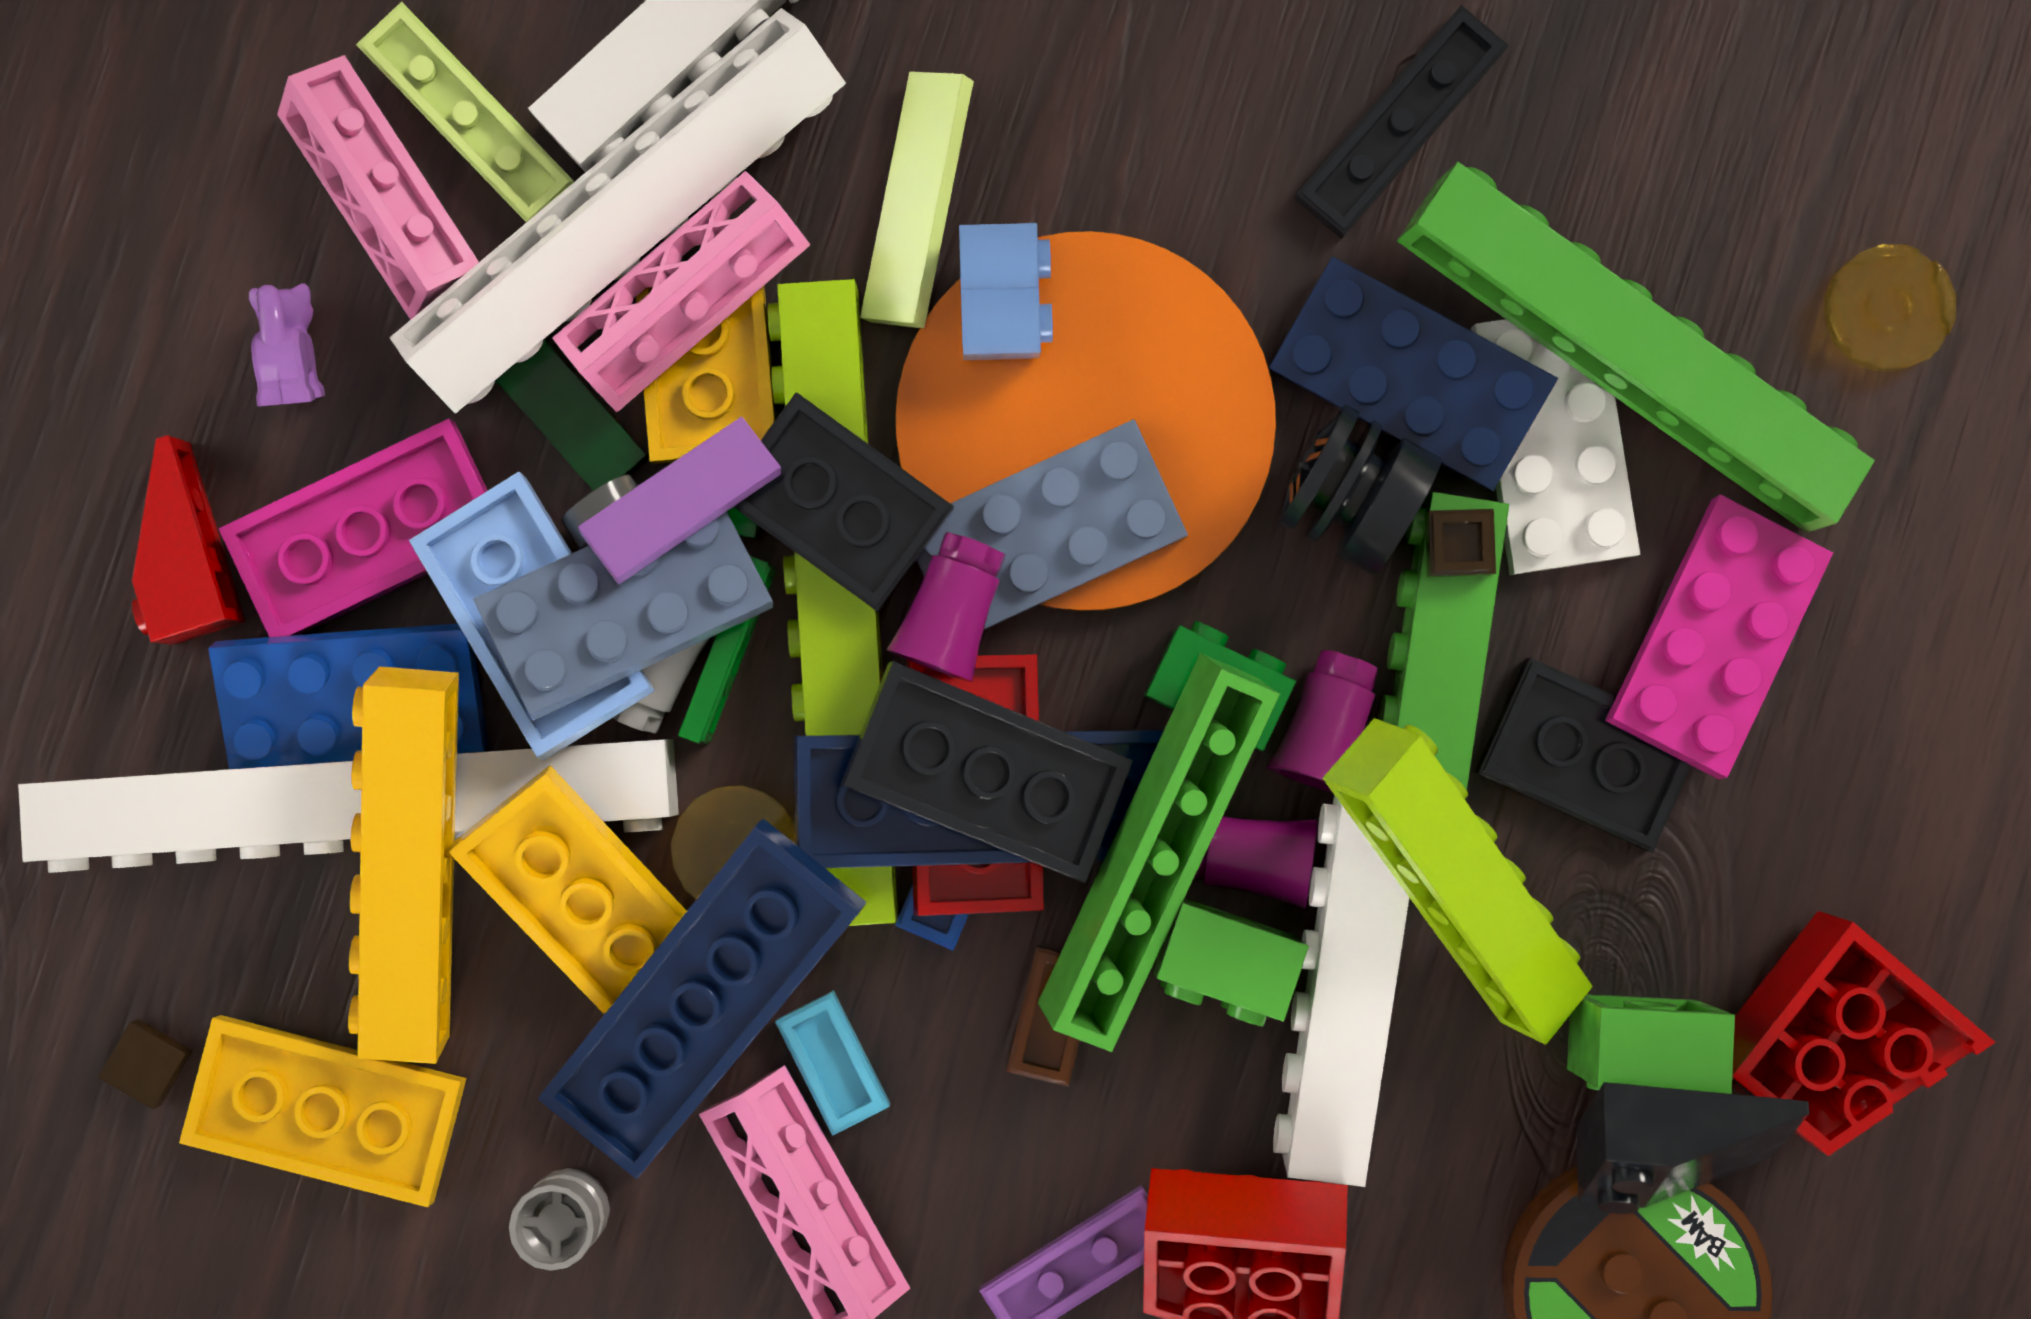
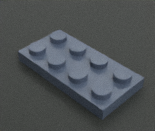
[917,419,1188,630]
[473,511,773,721]

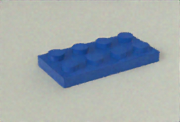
[208,623,488,770]

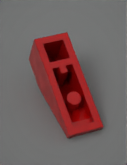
[132,435,246,645]

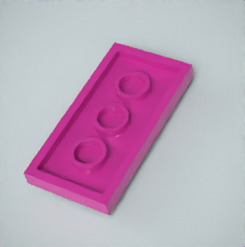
[219,418,488,637]
[1605,494,1833,780]

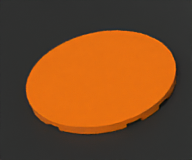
[896,231,1276,611]

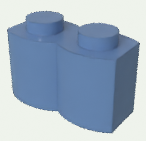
[959,223,1053,360]

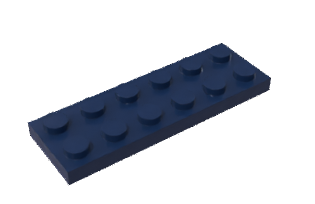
[794,730,1164,868]
[537,818,867,1180]

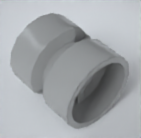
[509,1168,610,1271]

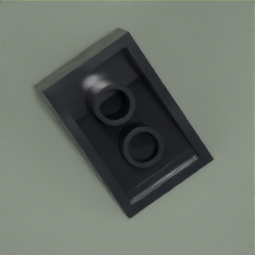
[1577,1082,1809,1214]

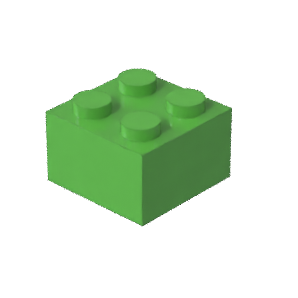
[1151,898,1309,1027]
[1567,994,1735,1094]

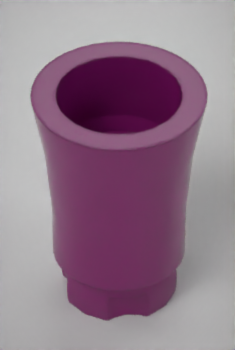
[887,532,1005,682]
[1266,650,1378,794]
[1194,816,1317,909]

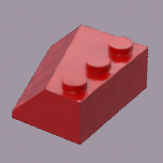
[1732,911,1996,1156]
[1143,1168,1348,1319]

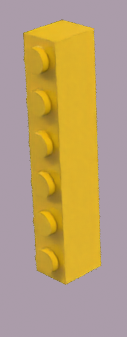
[348,666,459,1064]

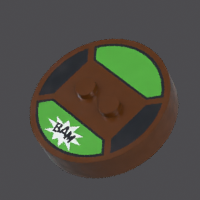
[1503,1166,1773,1319]

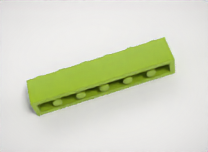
[1323,718,1593,1045]

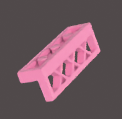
[277,55,479,320]
[552,171,811,412]
[699,1065,911,1319]

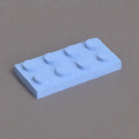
[409,472,655,760]

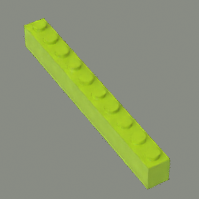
[768,279,899,926]

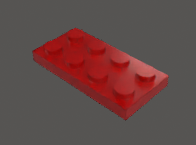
[907,654,1044,916]

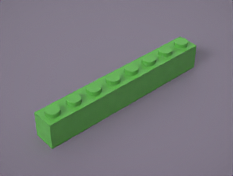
[1397,162,1875,533]

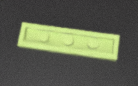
[356,2,574,222]
[860,72,974,329]

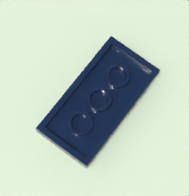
[1269,256,1558,493]

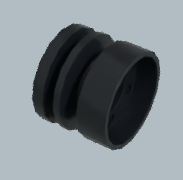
[1277,404,1442,576]

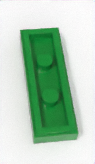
[678,555,776,744]

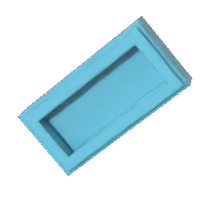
[775,990,891,1136]

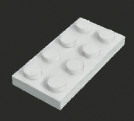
[1471,319,1640,575]

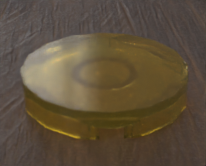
[1824,244,1956,371]
[671,785,795,899]

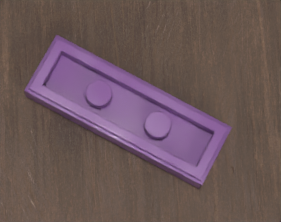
[578,416,781,585]
[979,1185,1148,1319]

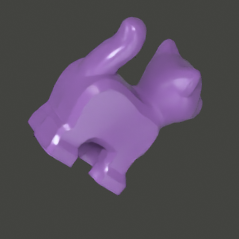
[249,283,325,406]

